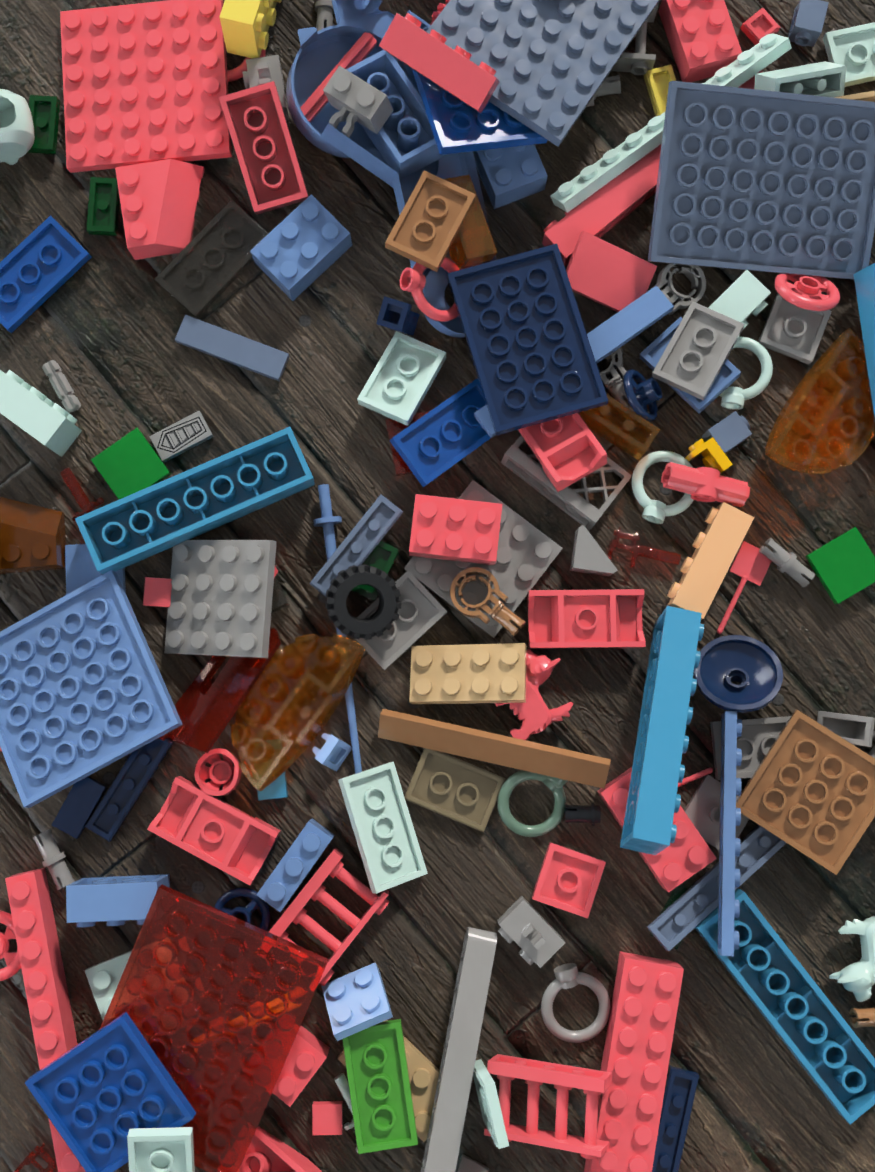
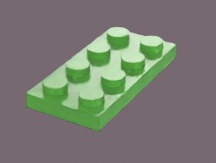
[342,1019,418,1154]

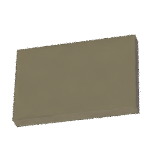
[404,748,505,832]

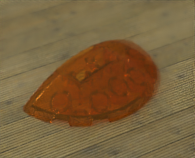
[765,328,875,475]
[231,634,365,791]

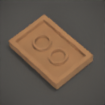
[385,170,476,272]

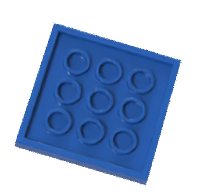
[412,69,548,155]
[25,1012,196,1172]

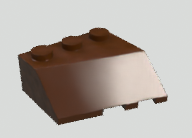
[0,497,66,574]

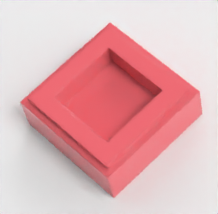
[740,8,780,45]
[143,577,172,608]
[312,1101,343,1135]

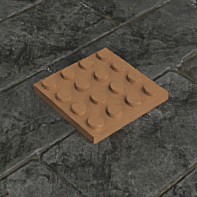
[736,709,875,875]

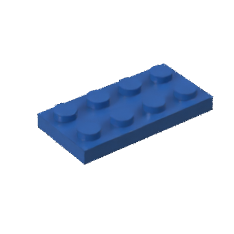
[0,215,92,333]
[389,378,490,487]

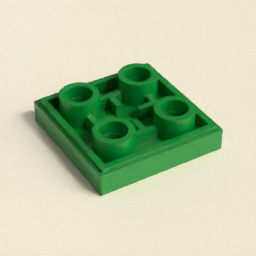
[91,427,171,499]
[805,527,875,605]

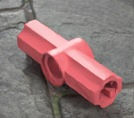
[661,462,750,507]

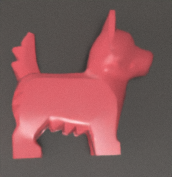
[495,649,573,740]

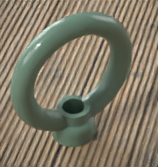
[497,770,568,837]

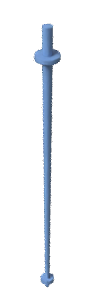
[313,484,362,774]

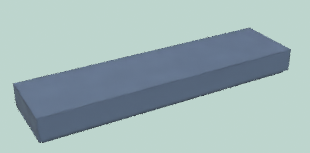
[175,315,290,382]
[309,494,403,597]

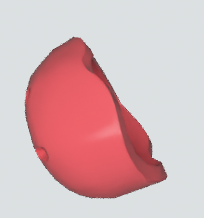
[194,748,242,796]

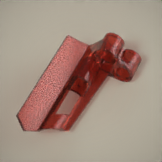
[158,628,281,753]

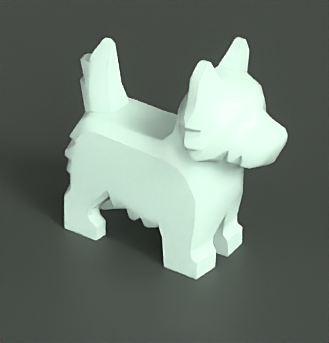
[829,916,875,1002]

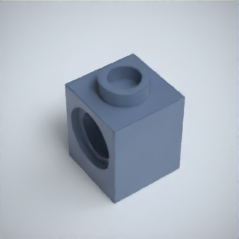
[788,0,829,47]
[702,411,752,453]

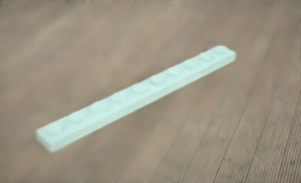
[550,33,792,213]

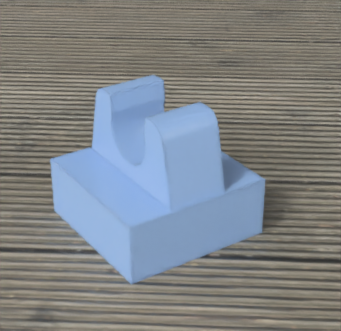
[312,733,352,772]

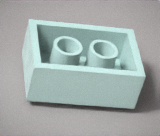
[0,370,82,457]

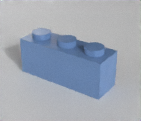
[256,819,335,912]

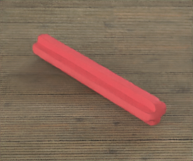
[300,32,377,123]

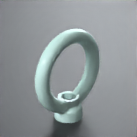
[719,336,773,410]
[632,450,694,524]

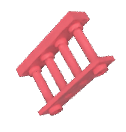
[259,847,390,990]
[484,1054,612,1159]

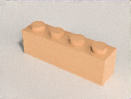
[667,502,754,620]

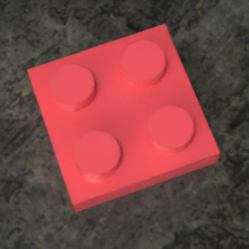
[531,842,606,919]

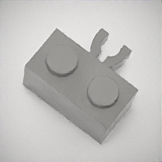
[243,55,289,121]
[323,65,393,138]
[497,896,565,968]

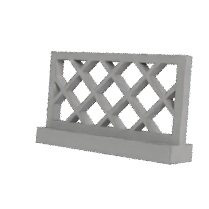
[501,435,632,531]

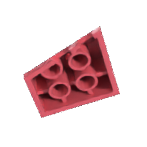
[115,159,204,260]

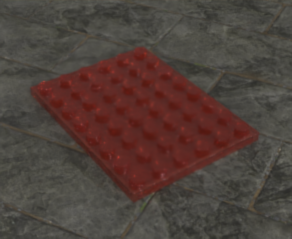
[99,884,329,1172]

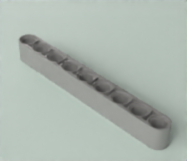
[421,927,497,1172]

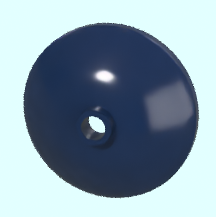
[694,635,783,713]

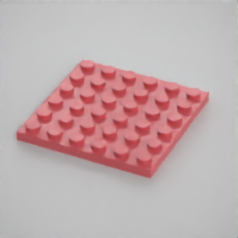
[60,0,232,173]

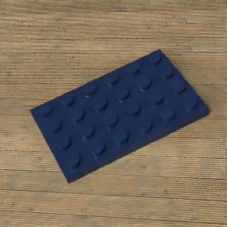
[447,244,608,436]

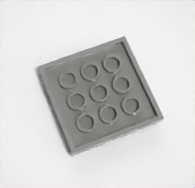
[404,480,563,638]
[164,540,277,658]

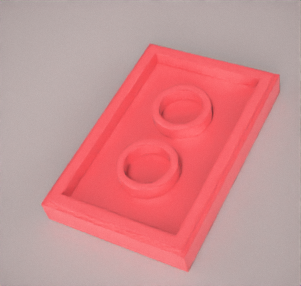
[566,231,657,312]

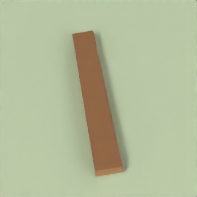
[378,709,611,789]

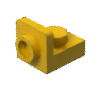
[685,437,733,474]

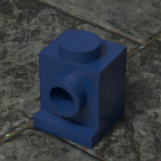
[376,296,420,336]

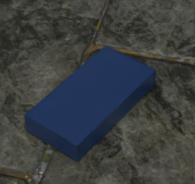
[52,776,108,839]

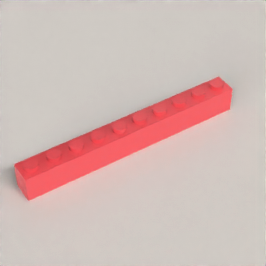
[542,70,763,266]
[5,868,86,1172]

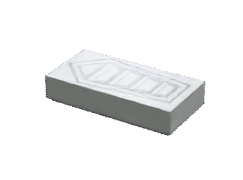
[149,411,214,463]

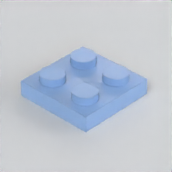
[321,962,393,1041]

